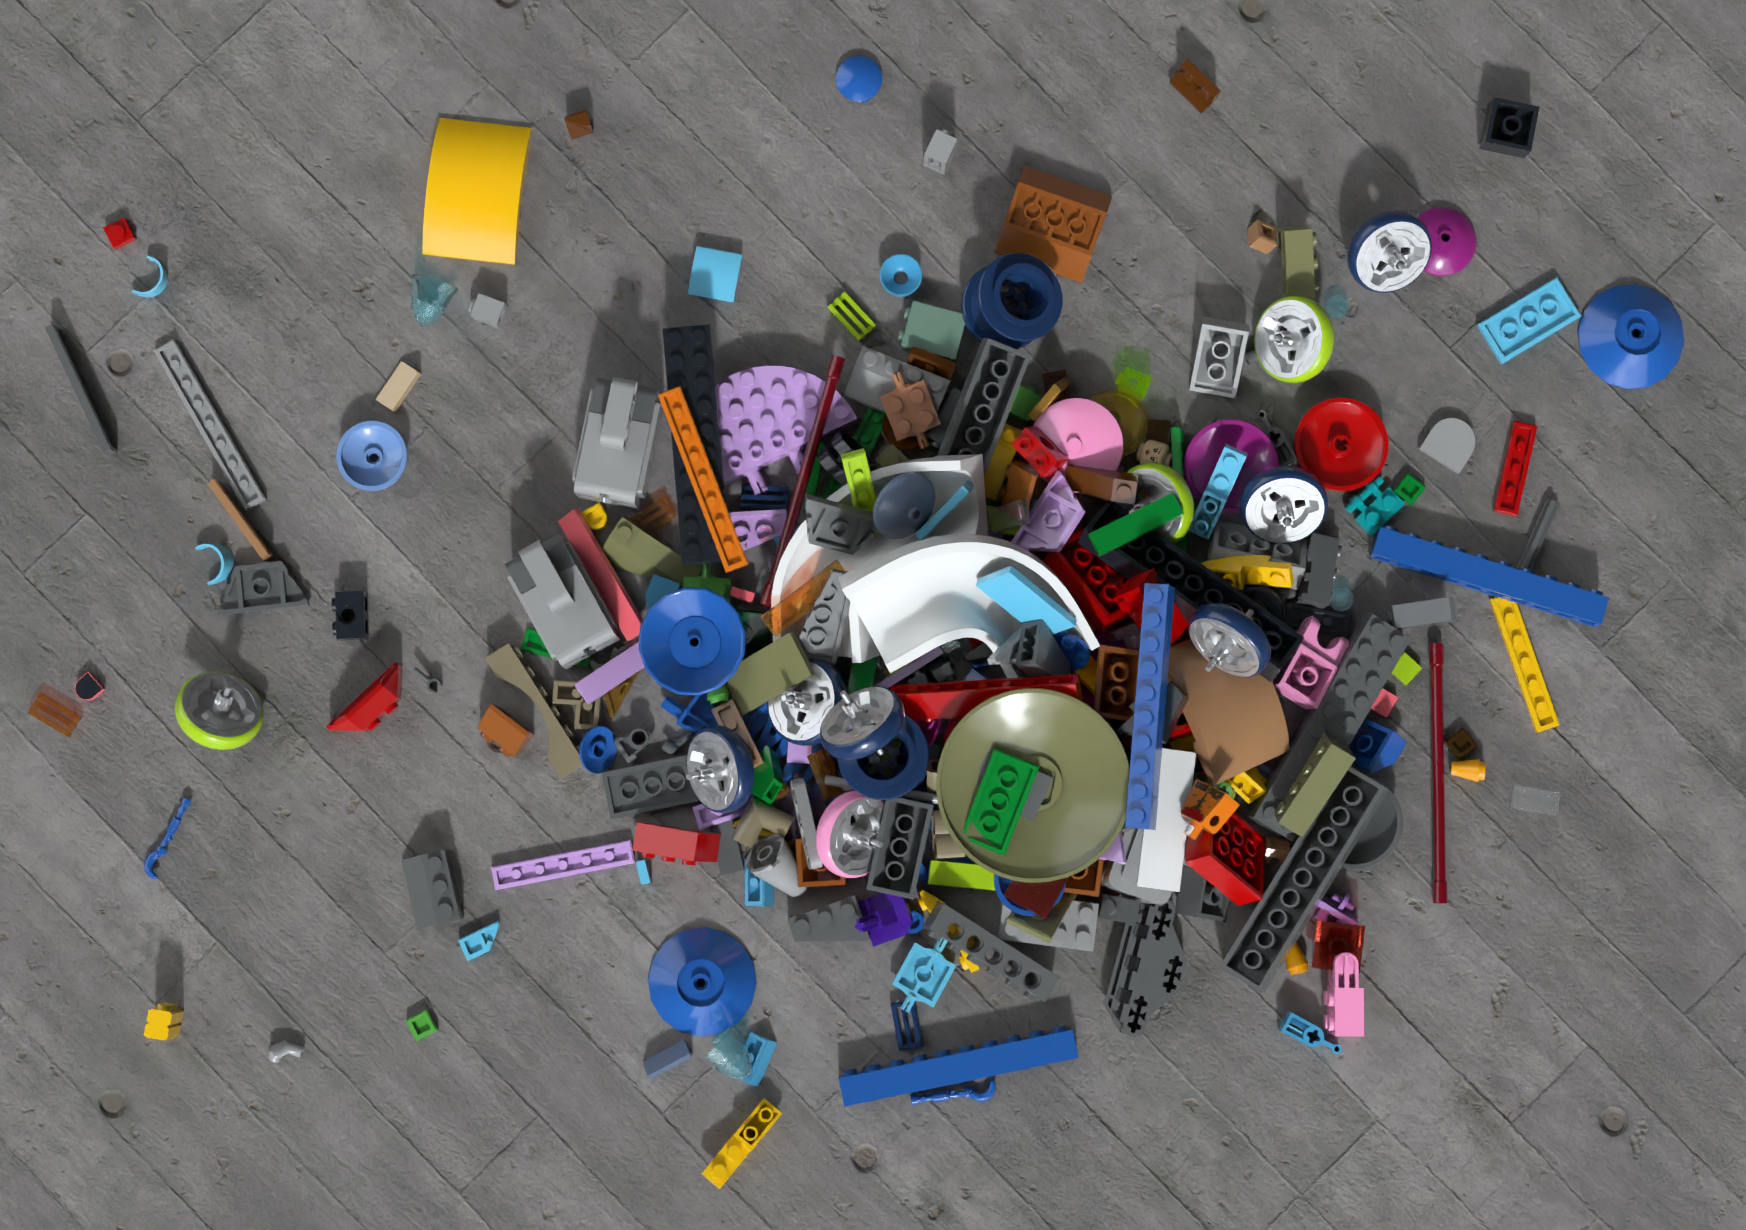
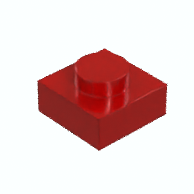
[103,217,136,250]

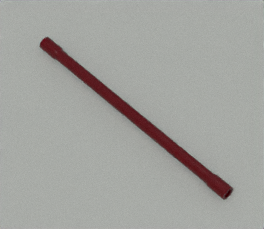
[760,355,846,607]
[1429,643,1447,903]

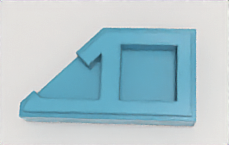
[458,921,500,961]

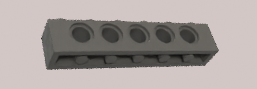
[923,901,1060,1002]

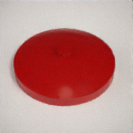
[1293,398,1389,492]

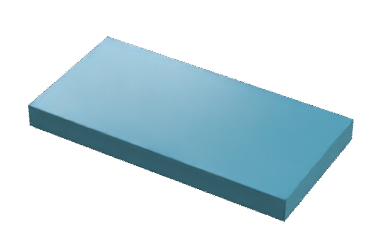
[1476,277,1581,364]
[976,566,1077,635]

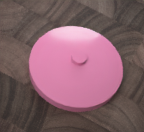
[1033,398,1124,493]

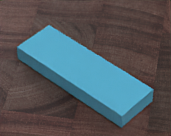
[915,480,974,540]

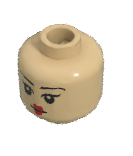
[1137,440,1172,467]

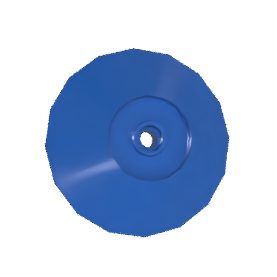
[1578,284,1684,389]
[638,587,746,696]
[648,927,757,1037]

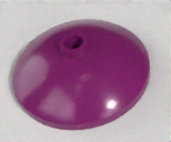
[1407,207,1477,276]

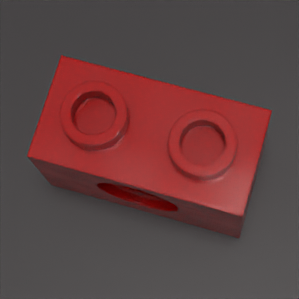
[1011,426,1069,478]

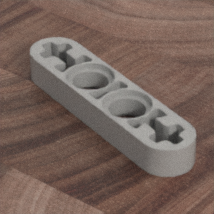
[790,778,822,870]

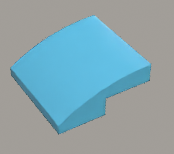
[688,246,743,302]

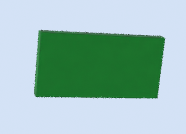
[963,748,1040,856]

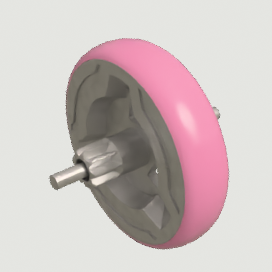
[816,791,885,878]

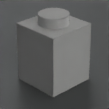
[469,293,508,329]

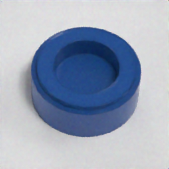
[908,910,924,934]

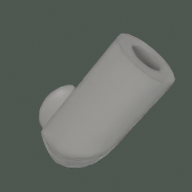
[268,1040,304,1063]

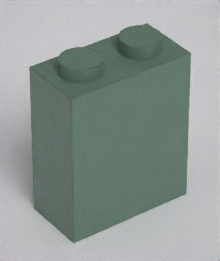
[898,301,965,362]

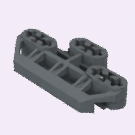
[1103,900,1186,1037]

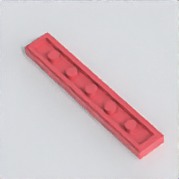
[558,508,643,641]

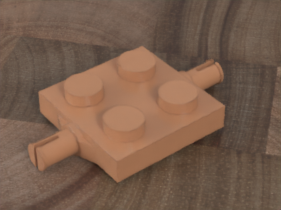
[880,371,941,449]

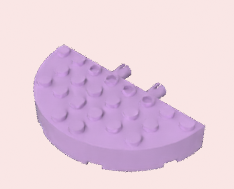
[716,366,857,495]

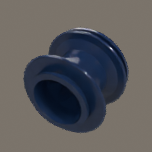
[961,252,1063,349]
[837,711,930,802]

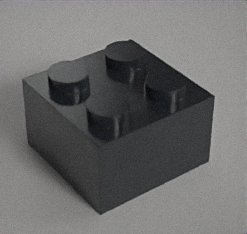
[1479,97,1540,158]

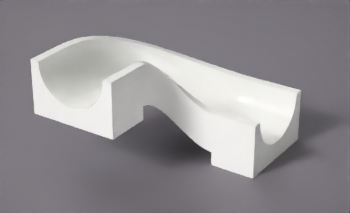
[771,454,988,663]
[838,534,1100,678]

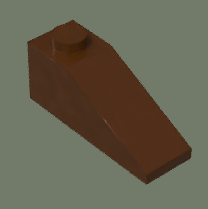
[1066,464,1138,504]

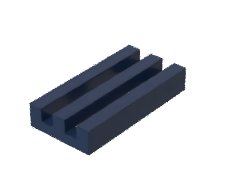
[741,485,789,511]
[890,1001,922,1051]

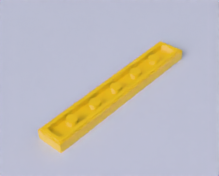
[1489,597,1560,733]

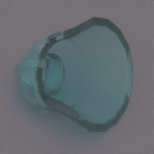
[411,274,458,327]
[706,1025,752,1079]

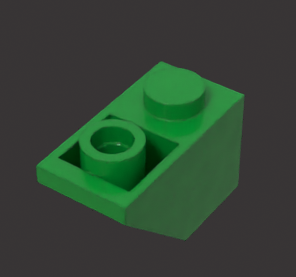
[751,745,784,805]

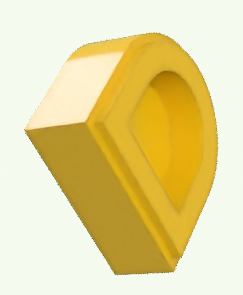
[581,502,607,530]

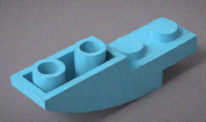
[1188,444,1248,540]

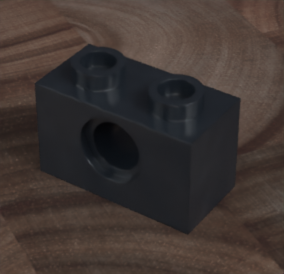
[332,591,369,641]

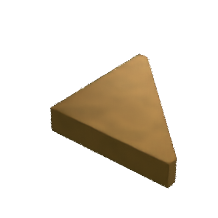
[1028,377,1072,421]
[604,671,640,718]

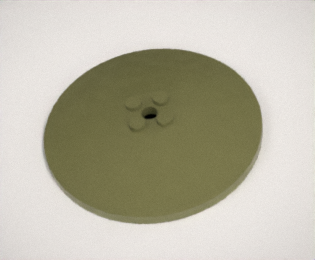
[936,688,1130,883]

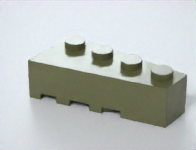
[1275,732,1356,837]

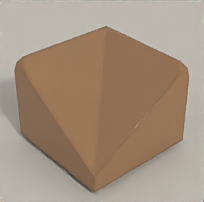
[1247,219,1278,254]

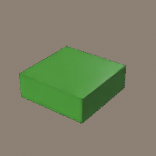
[405,1009,439,1041]

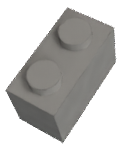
[923,129,958,175]

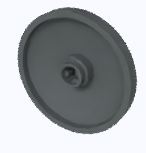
[1341,777,1403,870]

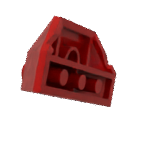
[326,661,403,732]

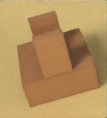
[1265,836,1290,866]

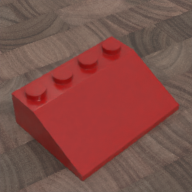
[1043,529,1128,634]
[1184,812,1265,906]

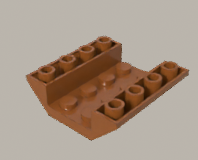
[994,166,1112,283]

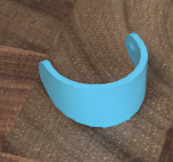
[131,255,168,297]
[195,544,235,585]

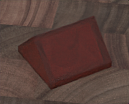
[1311,920,1365,973]

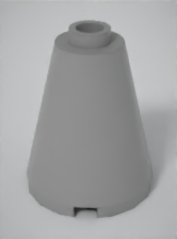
[746,834,807,897]

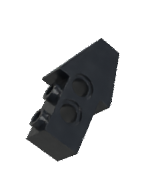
[1115,681,1189,766]

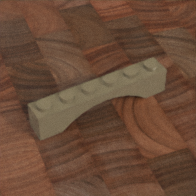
[485,643,583,778]

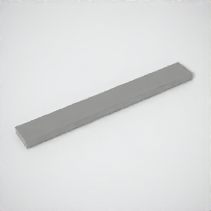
[153,339,267,511]

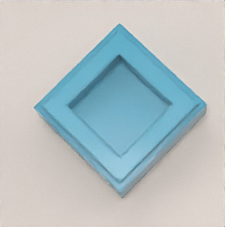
[636,860,652,885]

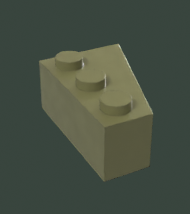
[1276,224,1319,299]

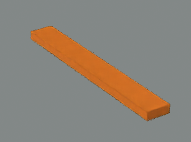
[658,386,748,573]

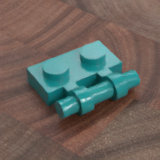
[1344,475,1405,536]

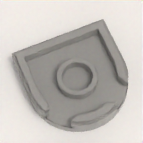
[1419,418,1475,474]

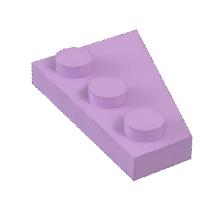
[729,509,787,551]

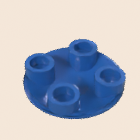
[836,56,882,102]
[1053,632,1090,670]

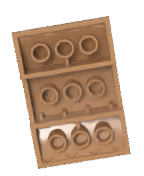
[1167,639,1290,786]

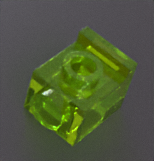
[1114,367,1153,402]

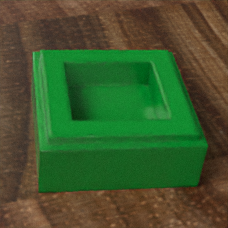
[1393,473,1426,506]

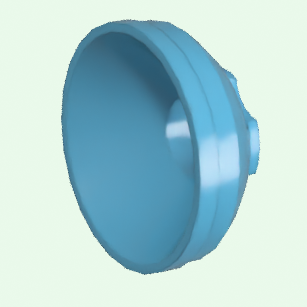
[880,254,922,297]

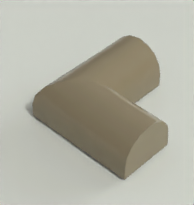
[552,680,601,730]
[731,796,795,849]

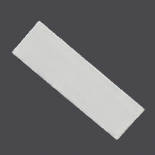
[1137,748,1196,892]

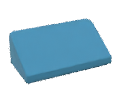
[745,859,774,906]
[732,1031,777,1086]

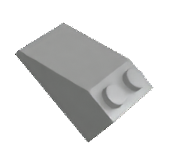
[1189,316,1249,398]

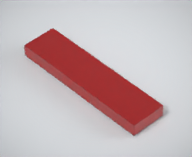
[1493,421,1538,517]

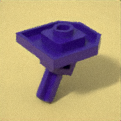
[855,893,913,947]

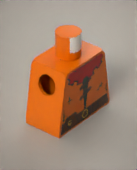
[1181,779,1240,840]

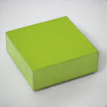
[1392,652,1422,686]

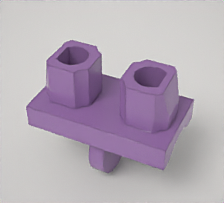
[1314,892,1358,934]

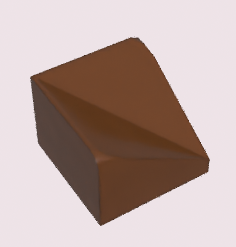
[564,111,594,139]

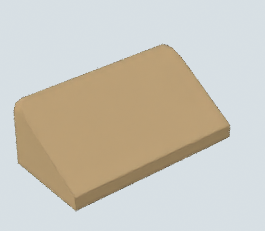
[375,361,421,413]

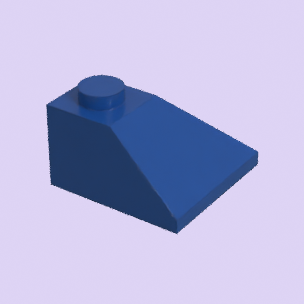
[1349,718,1407,773]

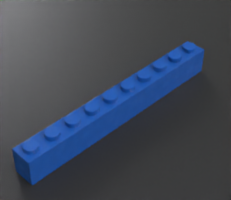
[1369,526,1609,628]
[1125,583,1175,830]
[839,1025,1079,1107]

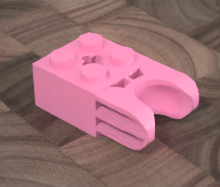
[1272,616,1349,710]
[1323,951,1364,1036]

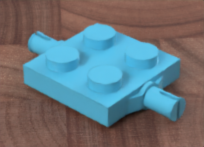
[891,938,956,1013]

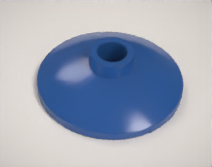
[579,726,617,774]

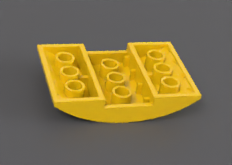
[422,118,532,265]

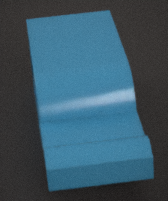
[1278,1011,1342,1054]

